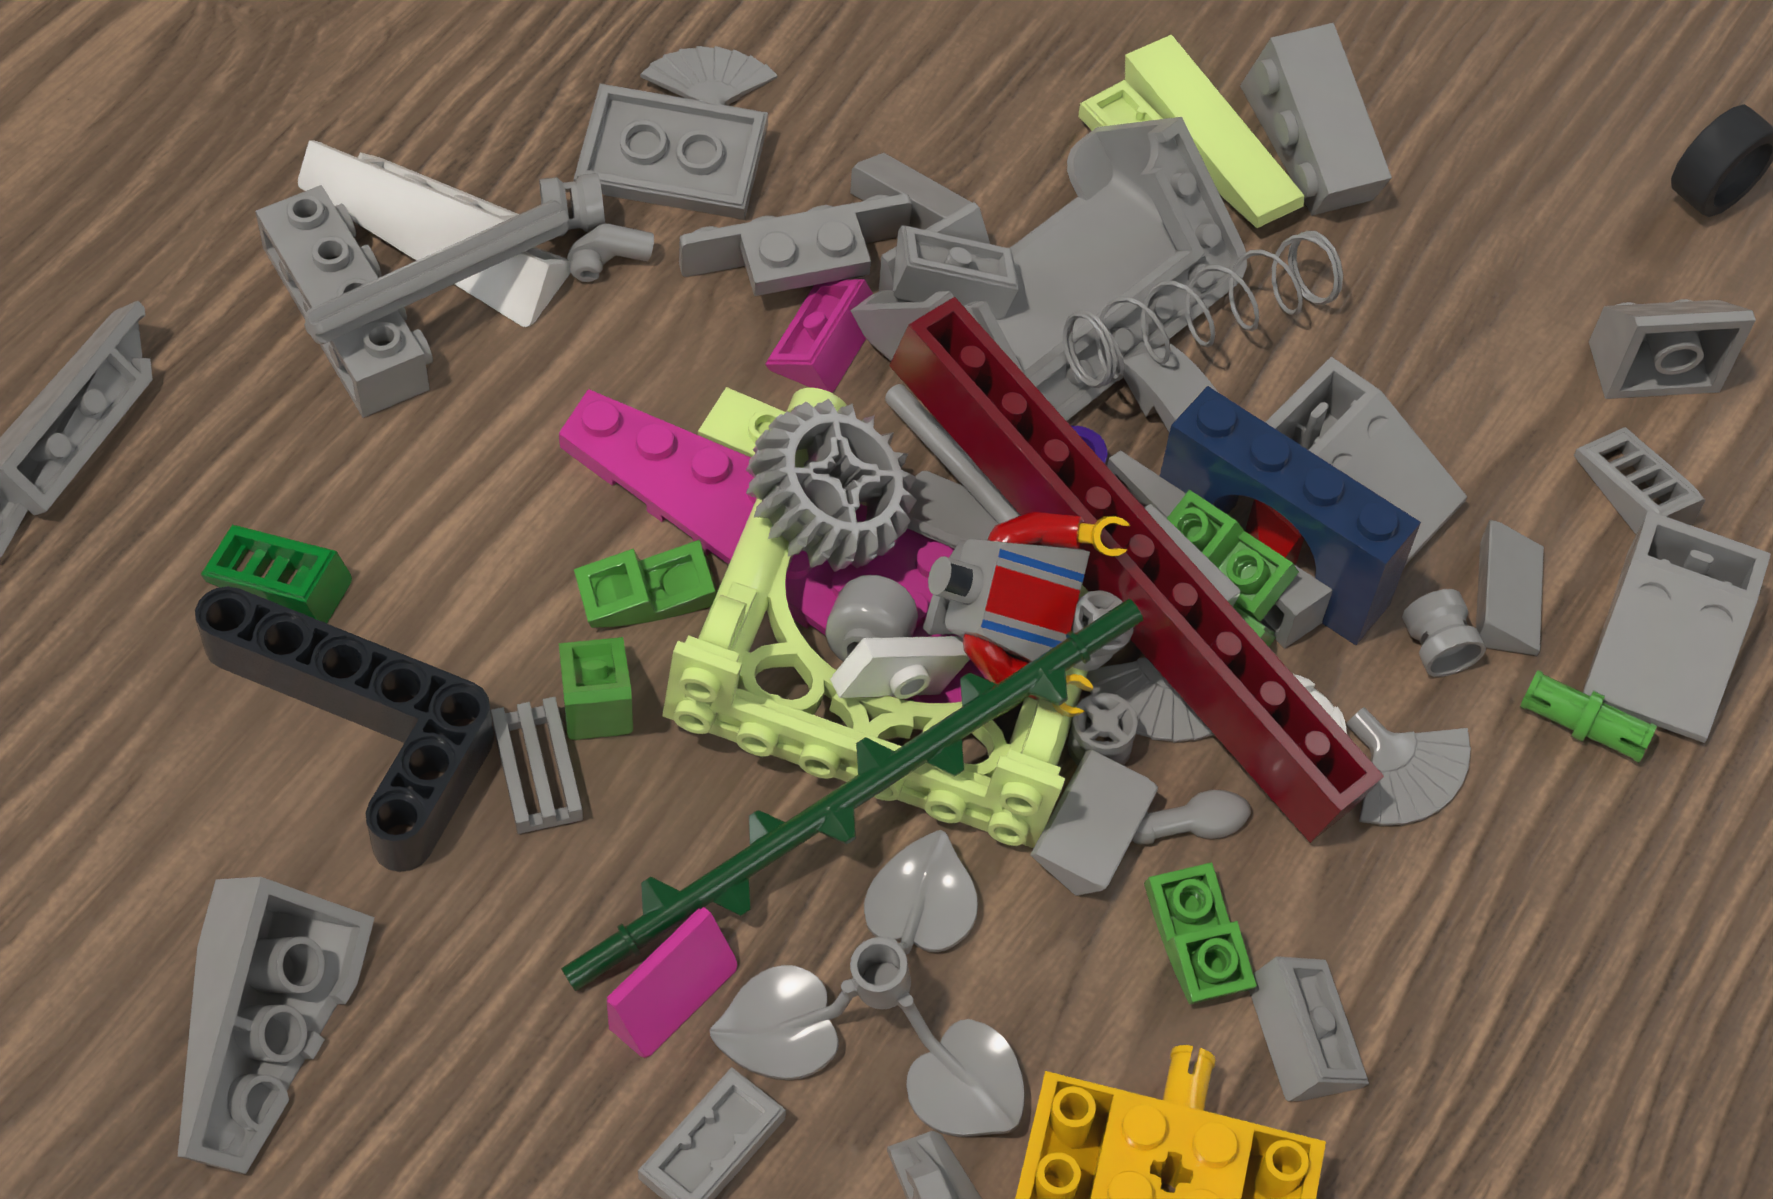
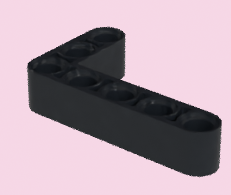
[195,586,494,872]

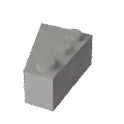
[1240,22,1392,216]

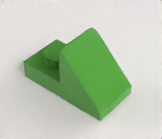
[559,637,633,740]

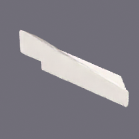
[298,140,571,327]

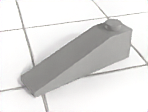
[177,877,375,1174]

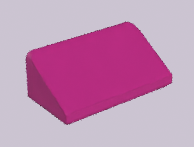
[765,279,873,393]
[607,907,737,1058]

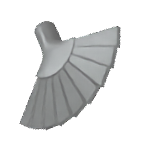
[640,46,778,106]
[1086,658,1214,743]
[1346,707,1471,826]

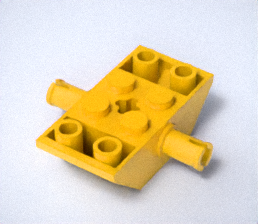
[1015,1045,1326,1199]

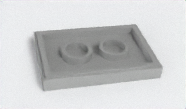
[574,84,768,220]

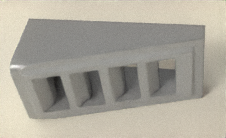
[1574,427,1705,534]

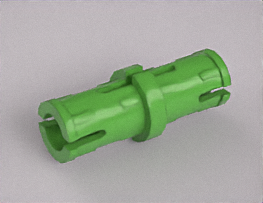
[1520,670,1657,763]

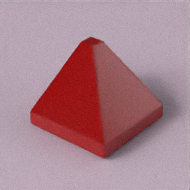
[1245,499,1304,565]

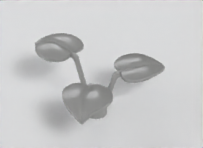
[710,830,1025,1137]

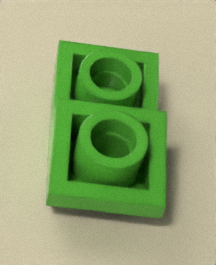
[1167,490,1299,622]
[1144,862,1257,1005]

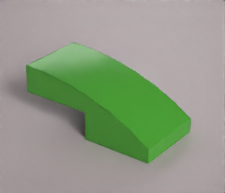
[574,540,718,628]

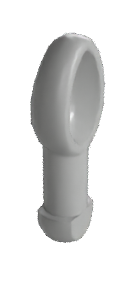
[1132,790,1251,844]

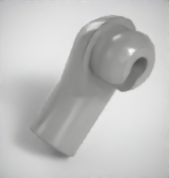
[567,224,654,282]

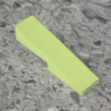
[1125,35,1304,228]

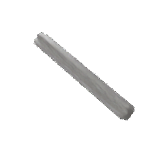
[304,200,569,344]

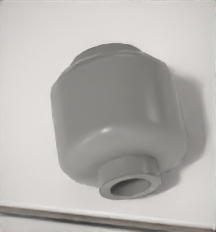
[825,575,918,662]

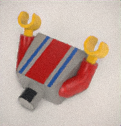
[928,512,1130,717]

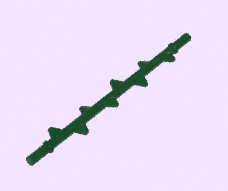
[561,598,1144,991]

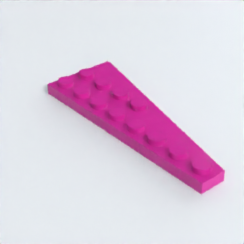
[559,389,985,703]

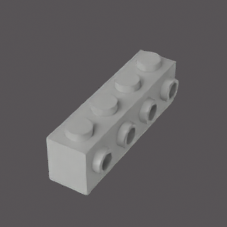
[255,185,433,418]

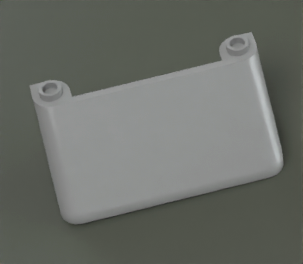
[850,117,1247,421]

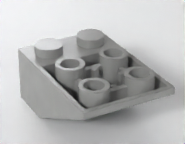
[1265,357,1467,567]
[1583,510,1771,743]

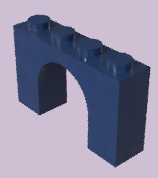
[1160,386,1421,645]

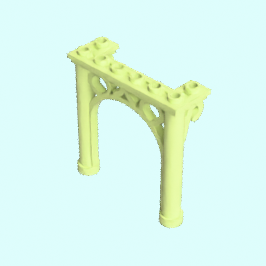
[662,388,1088,848]

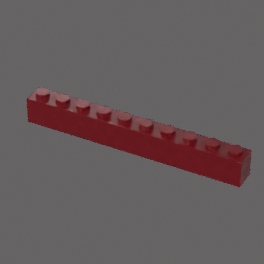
[889,297,1384,843]

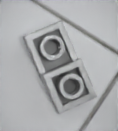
[1118,344,1219,432]

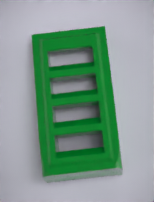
[201,524,352,623]

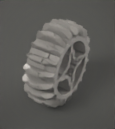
[746,399,917,572]

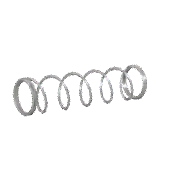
[1063,231,1343,388]

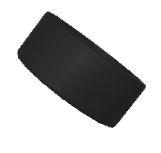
[1671,104,1773,217]

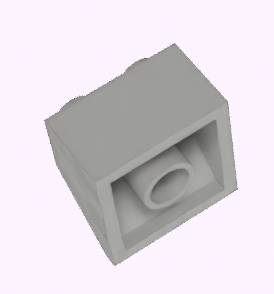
[1589,299,1756,399]

